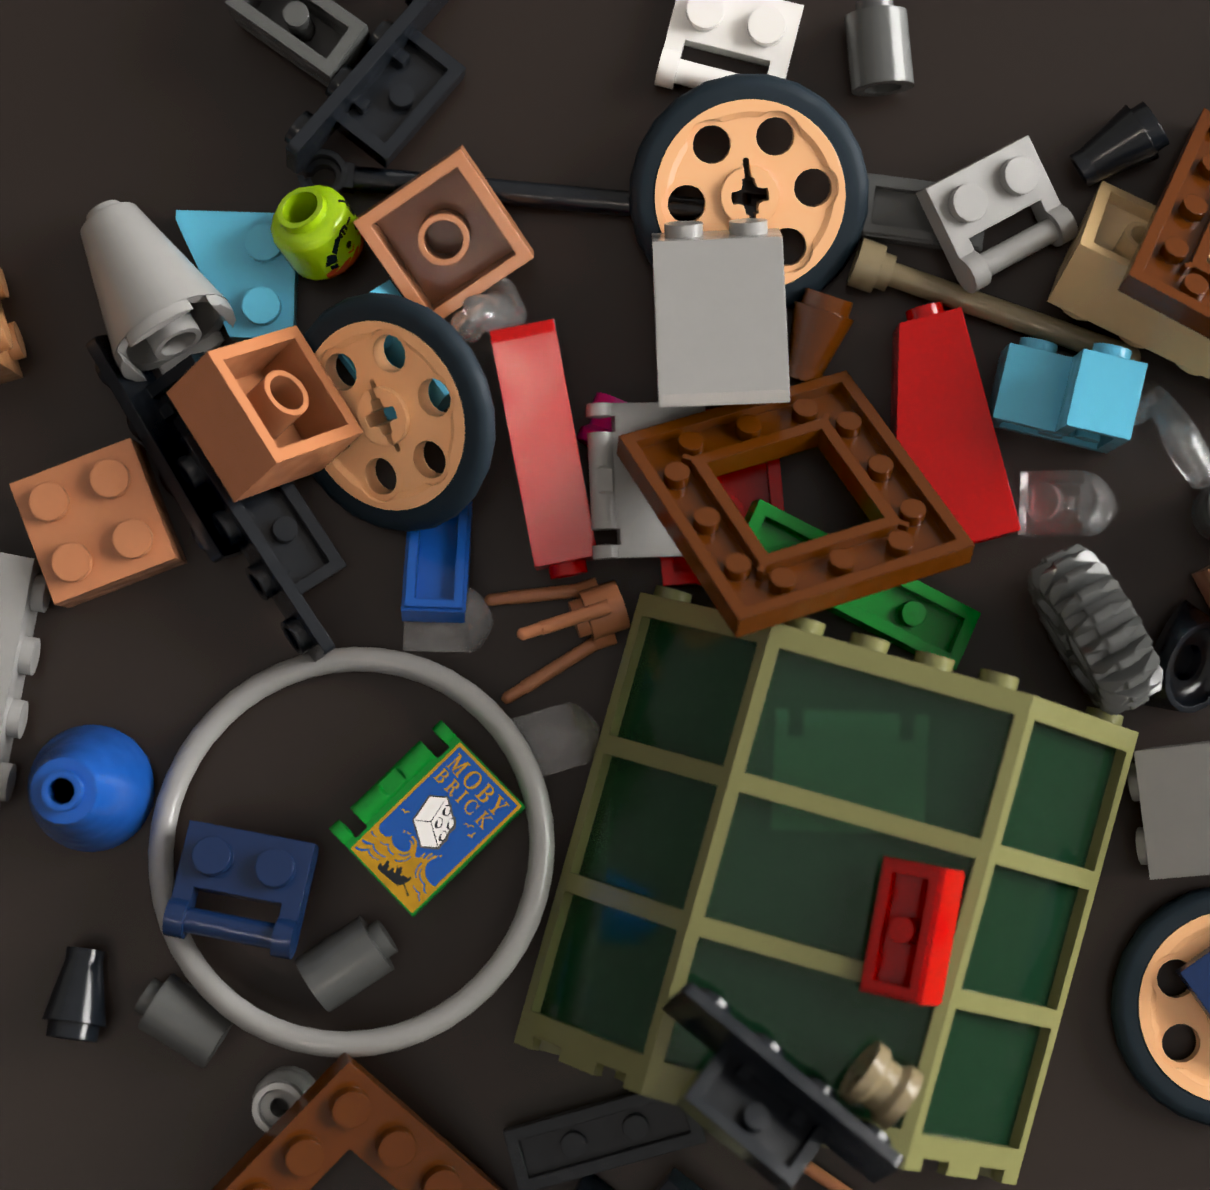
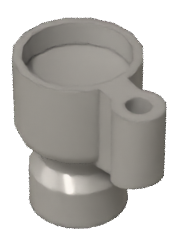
[252,1066,316,1133]

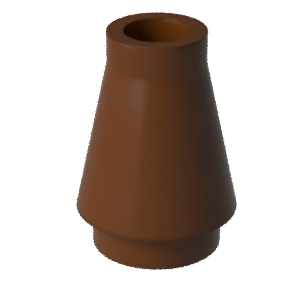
[788,287,855,382]

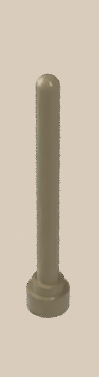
[846,237,1141,362]

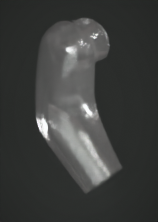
[451,278,527,343]
[1134,380,1210,489]

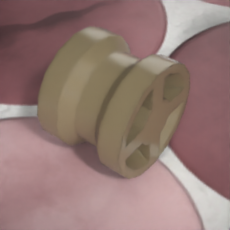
[838,1041,924,1129]

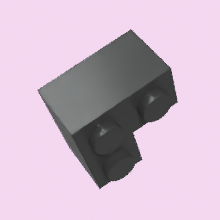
[225,0,370,87]

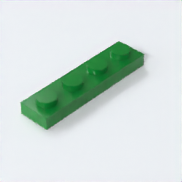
[745,499,981,671]

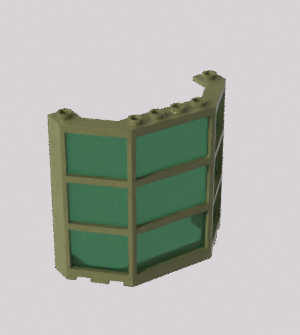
[514,585,1139,1185]

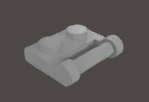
[916,135,1078,293]

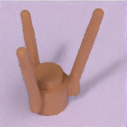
[484,577,630,704]

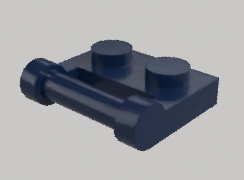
[162,820,320,960]

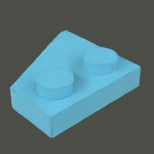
[176,210,298,341]

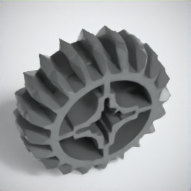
[1027,544,1163,716]

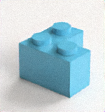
[988,337,1148,454]

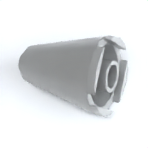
[80,200,236,382]

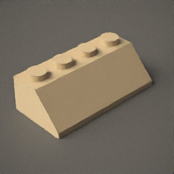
[1047,180,1210,379]

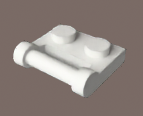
[654,0,804,90]

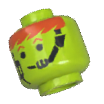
[270,185,365,281]

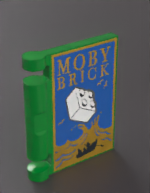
[329,720,526,917]

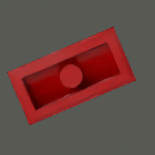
[859,856,965,1006]

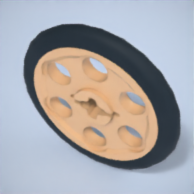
[629,74,869,309]
[304,292,496,532]
[1111,887,1210,1126]

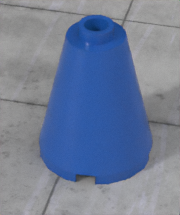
[27,725,155,852]

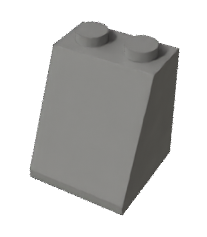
[651,218,790,408]
[1127,741,1210,880]

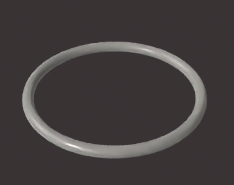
[148,646,555,1058]

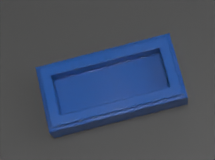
[401,501,473,623]

